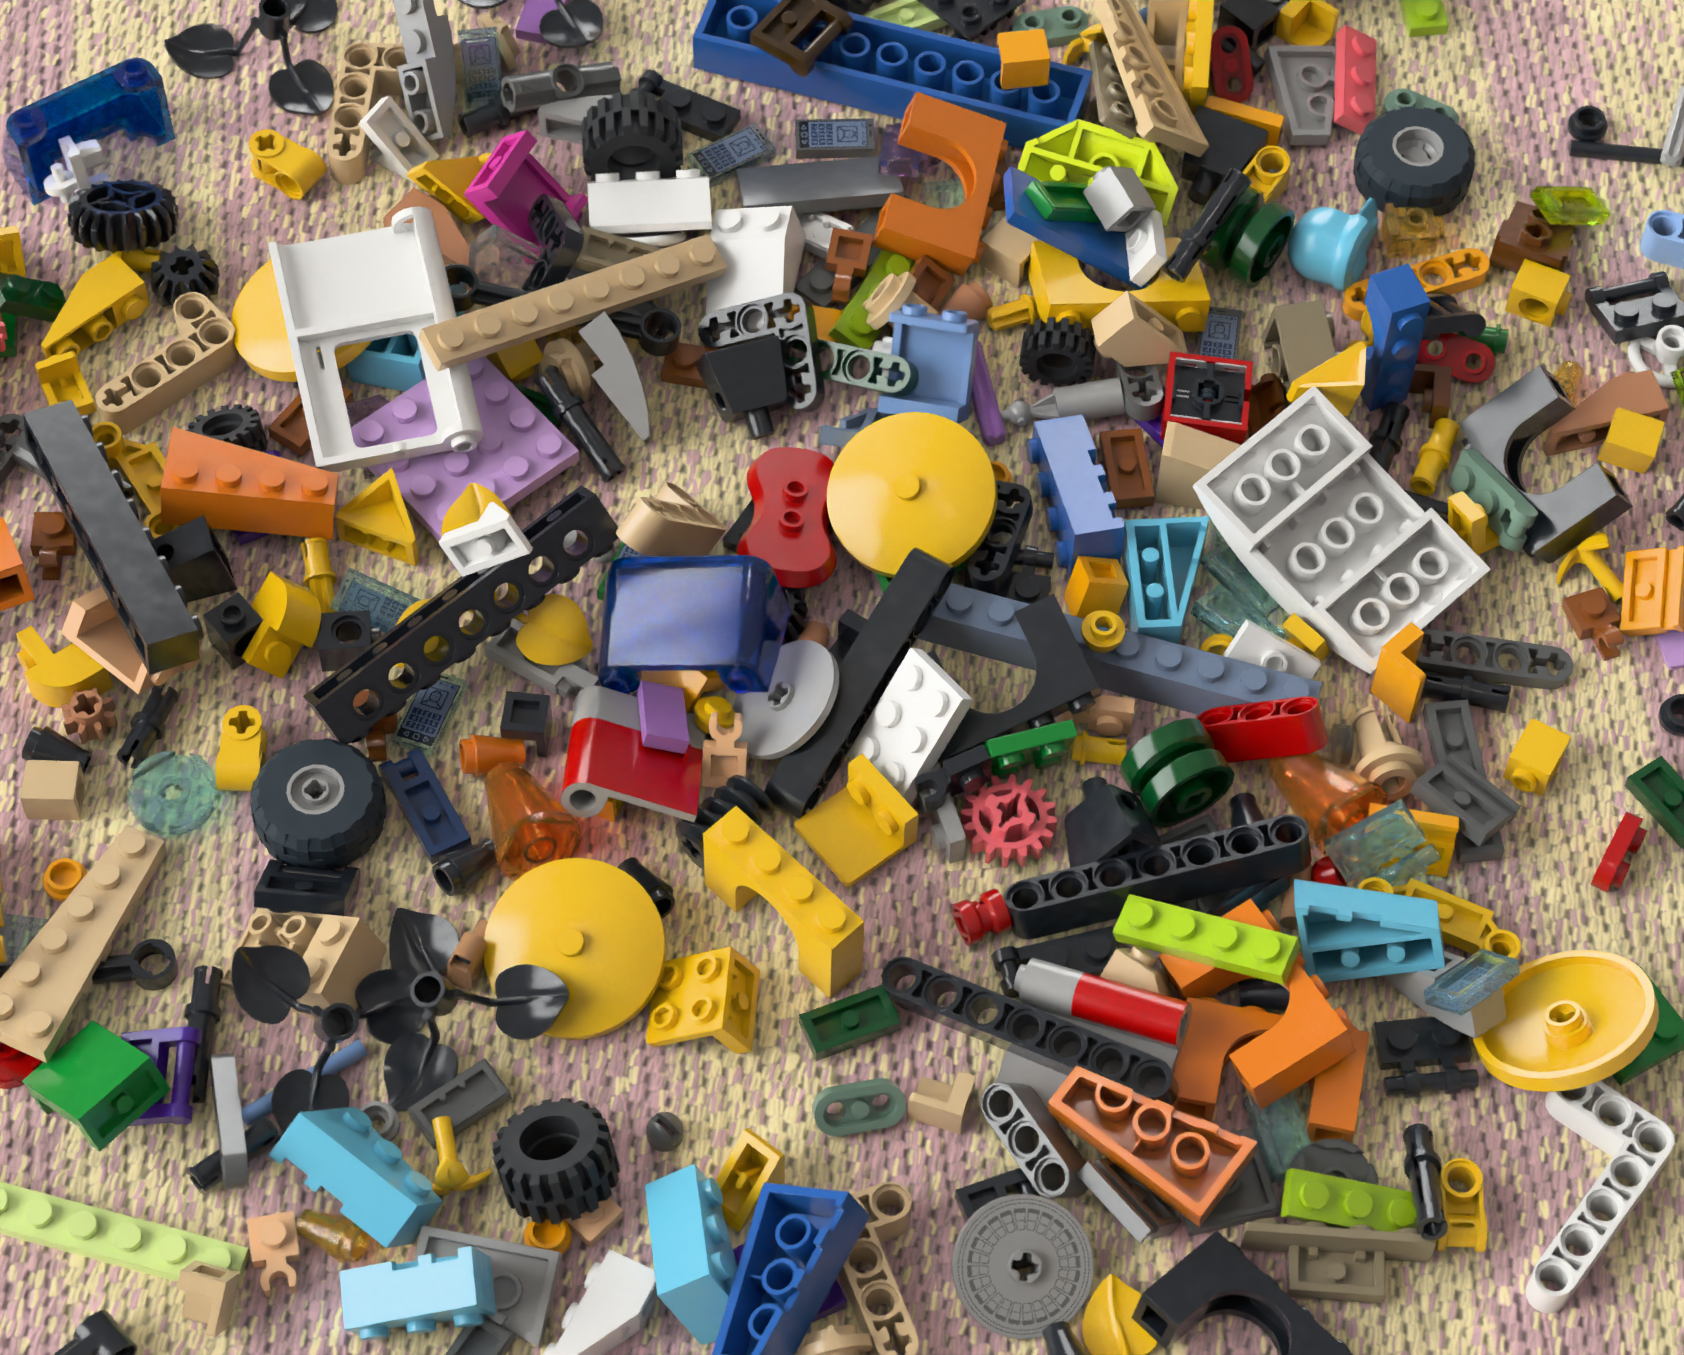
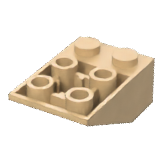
[221,908,387,1020]

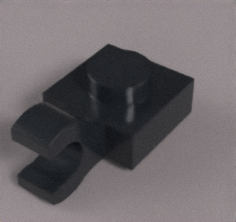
[915,744,991,811]

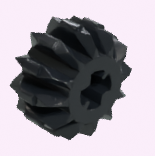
[150,243,220,307]

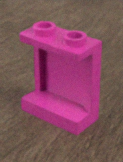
[464,130,588,261]

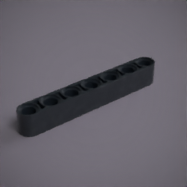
[764,547,955,819]
[1004,814,1312,940]
[881,956,1179,1105]

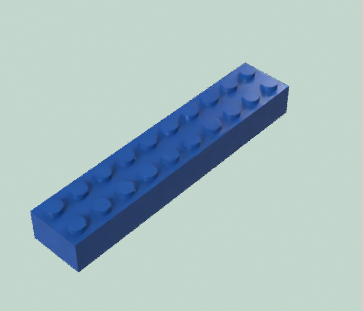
[693,0,1093,149]

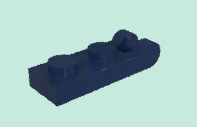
[378,747,472,864]

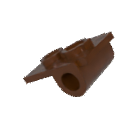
[1489,201,1577,273]

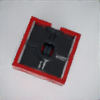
[1160,351,1253,445]

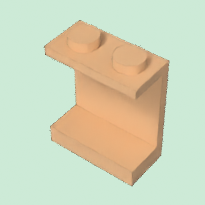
[61,586,206,694]

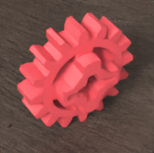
[961,774,1058,868]

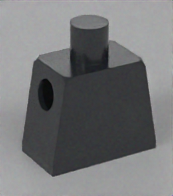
[1182,105,1268,205]
[695,335,787,440]
[154,515,237,603]
[1064,777,1162,868]

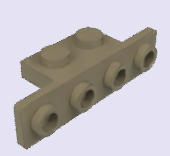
[1089,40,1137,139]
[1240,1218,1436,1303]

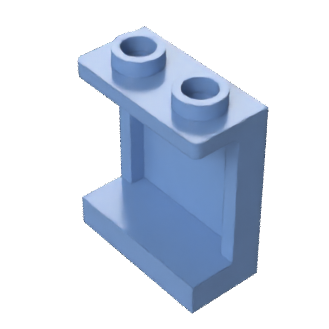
[878,303,980,424]

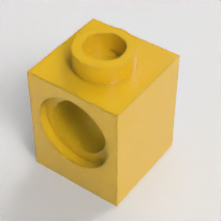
[1505,259,1573,328]
[1503,717,1571,797]

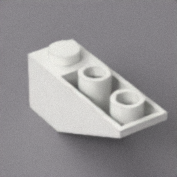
[543,1249,658,1355]

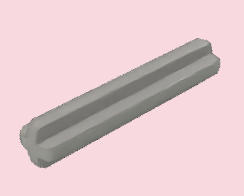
[1660,85,1684,169]

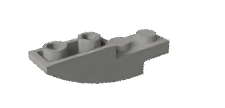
[392,0,456,141]

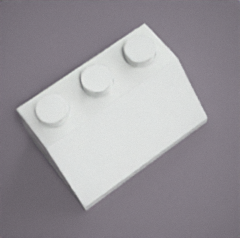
[587,169,712,234]

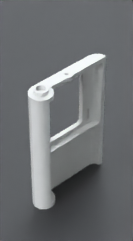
[268,207,484,472]

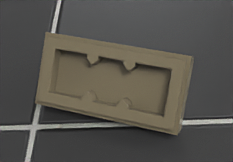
[573,226,661,272]

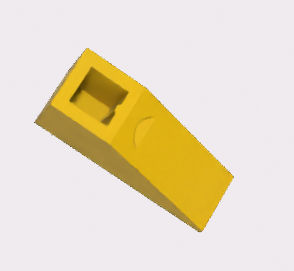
[41,253,150,360]

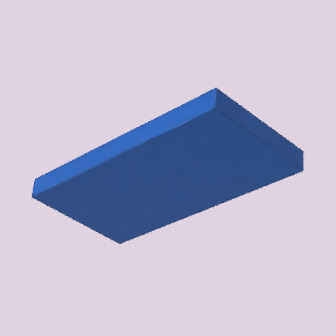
[1003,166,1151,290]

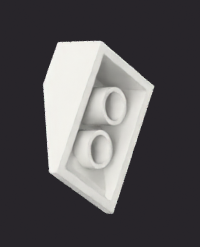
[706,206,806,335]

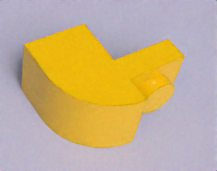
[241,571,321,679]
[16,625,113,708]

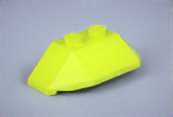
[1017,119,1179,228]

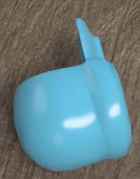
[1287,197,1378,292]

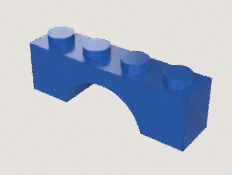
[1360,263,1431,412]

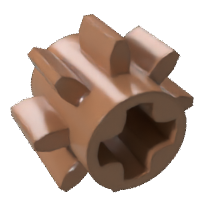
[61,687,118,744]

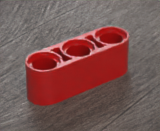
[1196,696,1329,763]

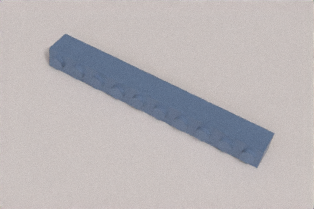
[918,583,1322,715]

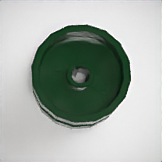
[1200,186,1295,288]
[1119,718,1235,828]

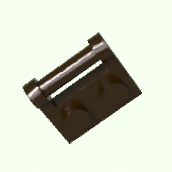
[750,0,854,77]

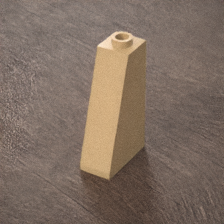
[1155,421,1241,510]

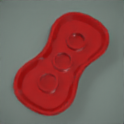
[737,447,836,588]

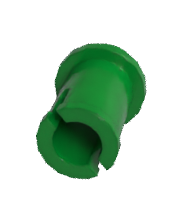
[1457,324,1509,357]

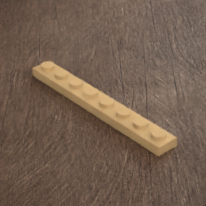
[419,234,728,372]

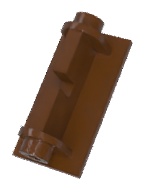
[1248,373,1286,438]

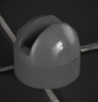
[646,1112,684,1152]

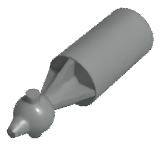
[1001,377,1125,427]

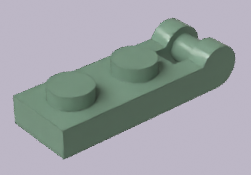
[1447,449,1538,551]

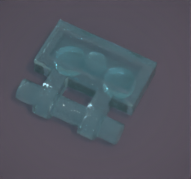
[1323,799,1441,889]

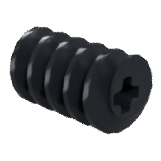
[676,775,775,869]

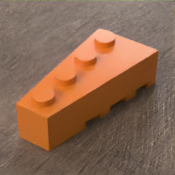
[161,427,339,540]
[1048,1066,1257,1227]

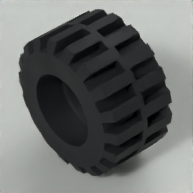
[581,91,684,181]
[492,1098,620,1224]

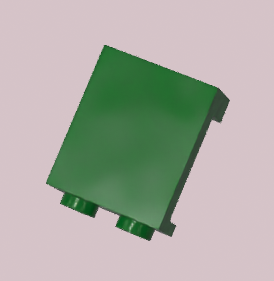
[22,1020,171,1152]

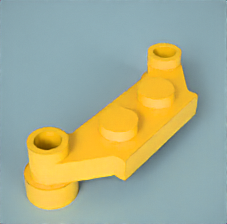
[92,421,182,539]
[1358,877,1521,973]

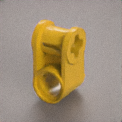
[249,129,327,200]
[1242,146,1290,204]
[216,705,267,791]
[1435,1158,1487,1253]

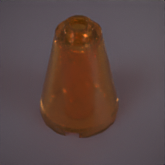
[1269,752,1389,858]
[484,762,583,881]

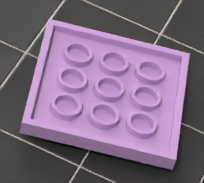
[351,356,579,542]

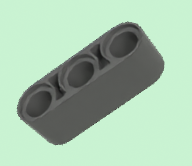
[980,1082,1089,1198]

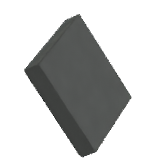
[1182,1127,1281,1236]

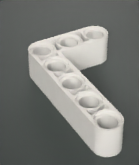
[1526,1081,1675,1313]

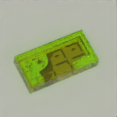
[1530,186,1611,225]

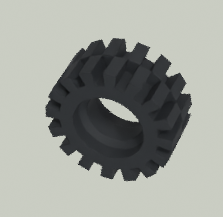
[1019,317,1096,387]
[186,404,268,452]

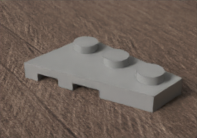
[1264,45,1336,145]
[414,1225,563,1349]

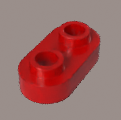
[1210,25,1254,103]
[1417,333,1496,384]
[1591,811,1647,892]

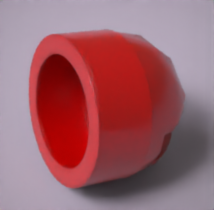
[1311,854,1347,887]

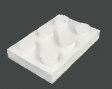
[847,648,974,805]

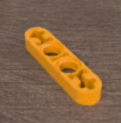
[1342,248,1490,322]

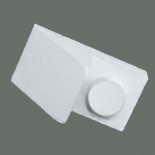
[358,96,439,182]
[438,502,533,577]

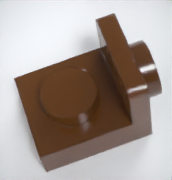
[1409,363,1452,429]

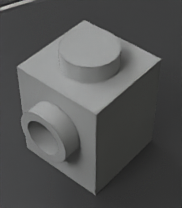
[1083,166,1156,232]

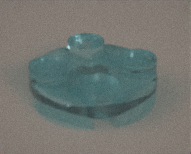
[128,751,218,838]

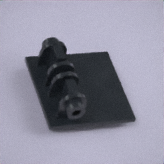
[917,0,1026,42]

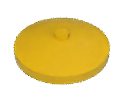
[231,260,373,382]
[827,412,998,578]
[484,858,667,1040]
[1473,950,1659,1092]

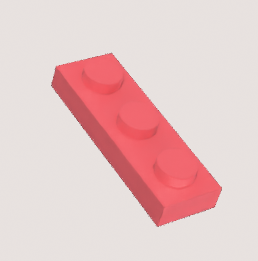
[1334,25,1377,135]

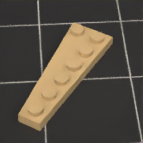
[1093,0,1209,157]
[0,825,167,1063]

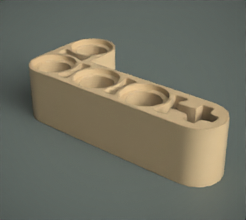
[327,42,407,185]
[95,292,239,435]
[616,481,727,564]
[839,1182,919,1355]

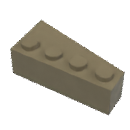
[1261,300,1358,430]

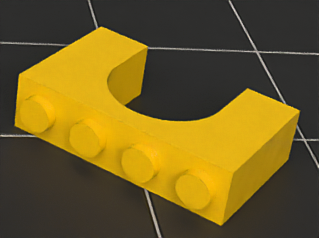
[1027,238,1211,335]
[703,806,864,999]

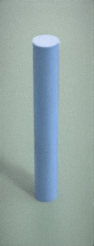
[241,1039,368,1127]

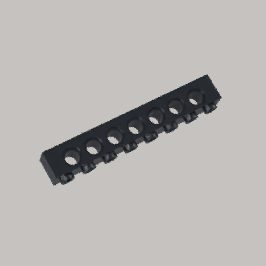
[303,485,619,744]

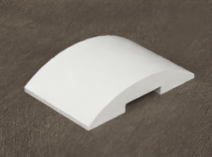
[1193,386,1491,674]

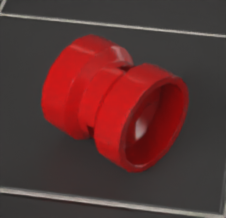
[952,888,1012,946]

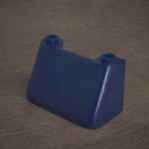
[2,58,175,206]
[598,555,791,694]

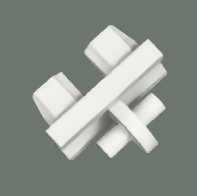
[44,136,111,203]

